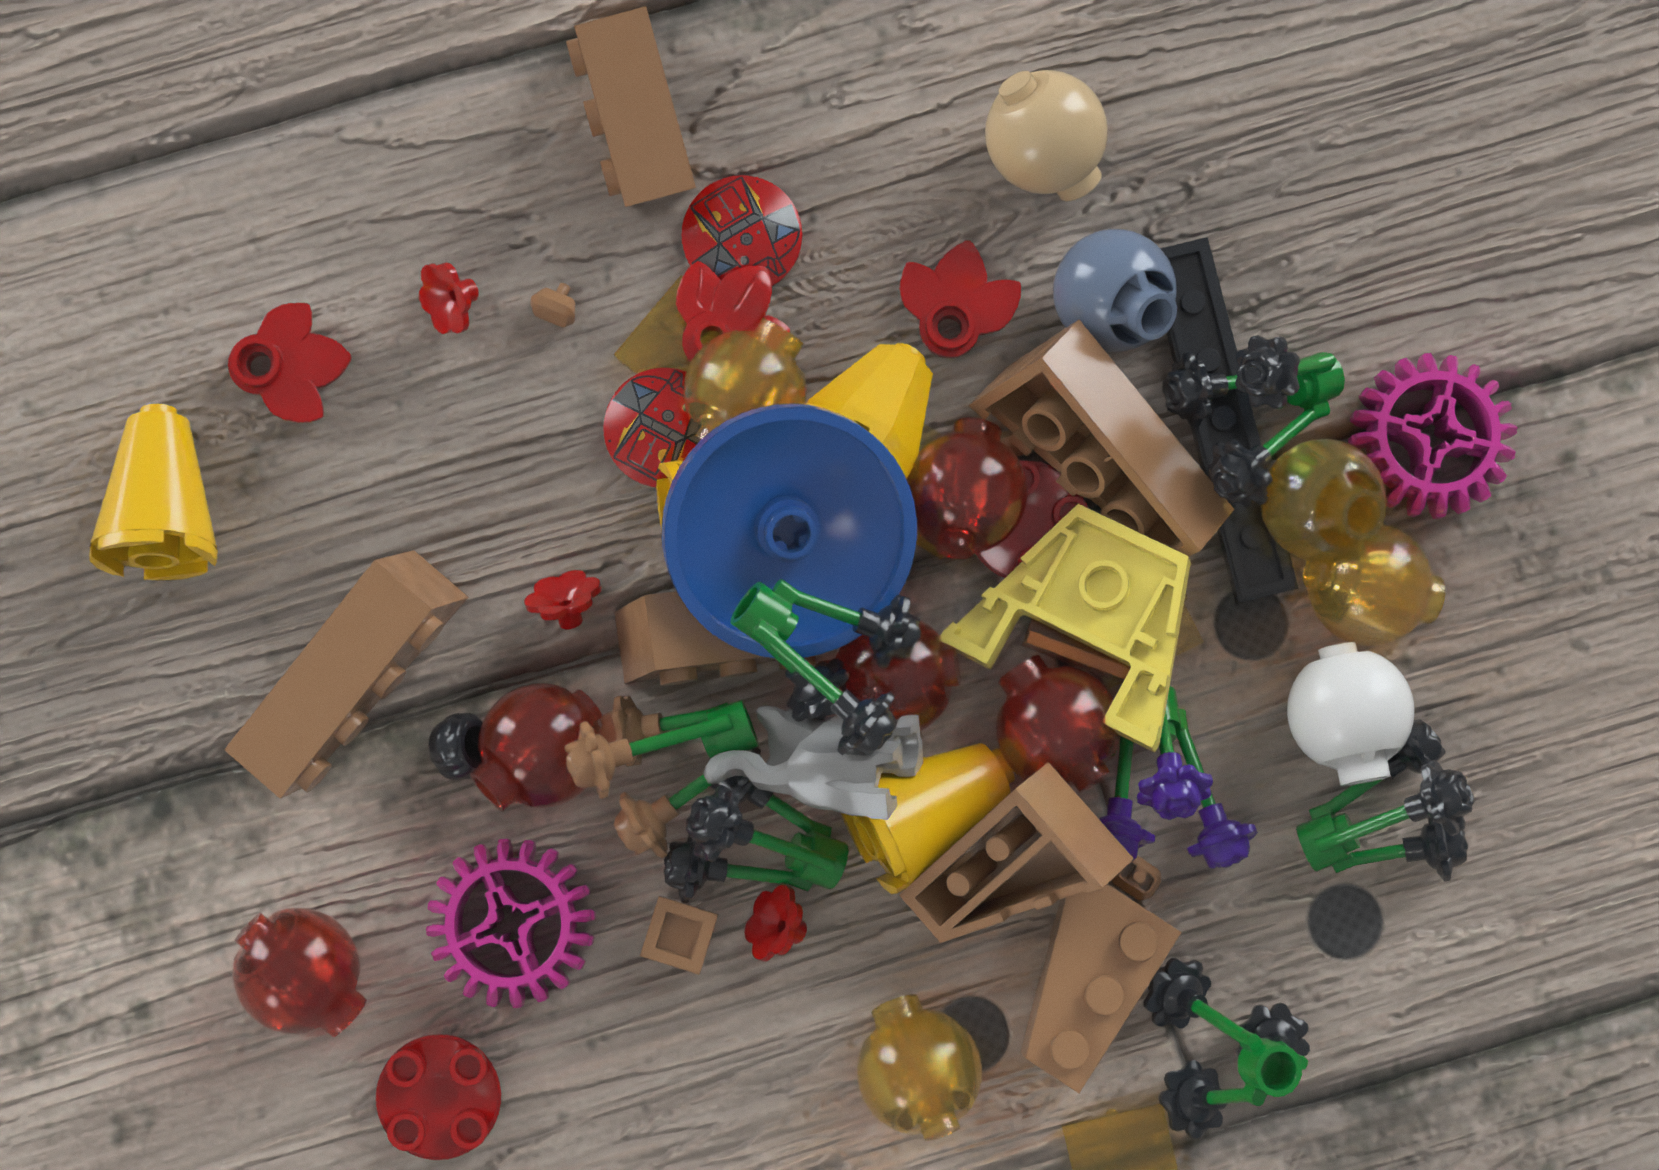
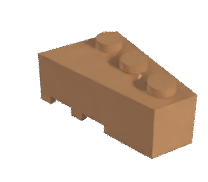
[566,6,696,207]
[614,591,816,686]
[899,762,1134,943]
[1020,884,1182,1093]

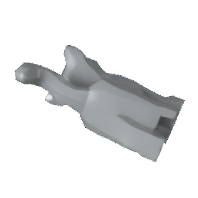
[703,706,923,820]

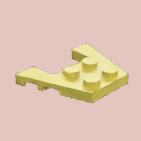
[938,504,1191,753]

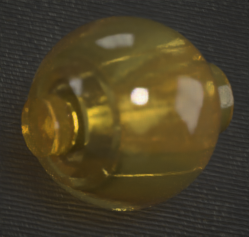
[684,318,807,440]
[1261,439,1387,563]
[1303,523,1446,646]
[857,994,982,1141]

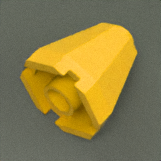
[805,343,933,482]

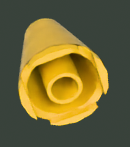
[89,404,218,581]
[841,743,1015,894]

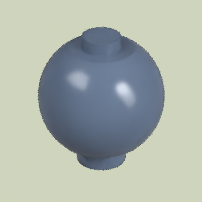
[1053,229,1177,352]

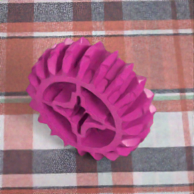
[1348,353,1518,519]
[426,839,596,1008]

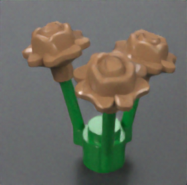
[564,696,759,858]

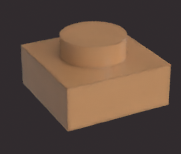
[640,896,719,975]

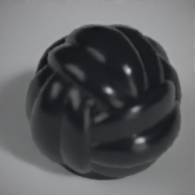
[428,713,495,780]

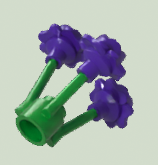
[1099,686,1258,869]

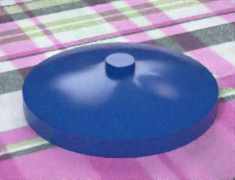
[662,404,917,658]

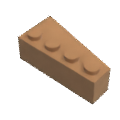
[968,320,1235,557]
[224,550,469,799]

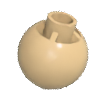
[985,70,1108,201]

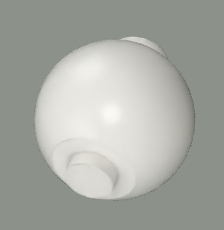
[1287,642,1414,786]

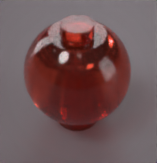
[907,417,1028,559]
[819,620,961,731]
[996,655,1121,793]
[470,683,603,812]
[232,908,367,1037]

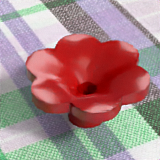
[419,262,479,334]
[524,570,602,630]
[744,884,807,962]

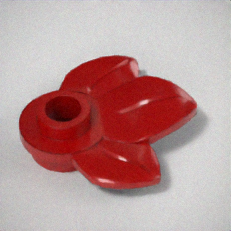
[899,240,1021,358]
[676,261,790,373]
[228,303,352,423]

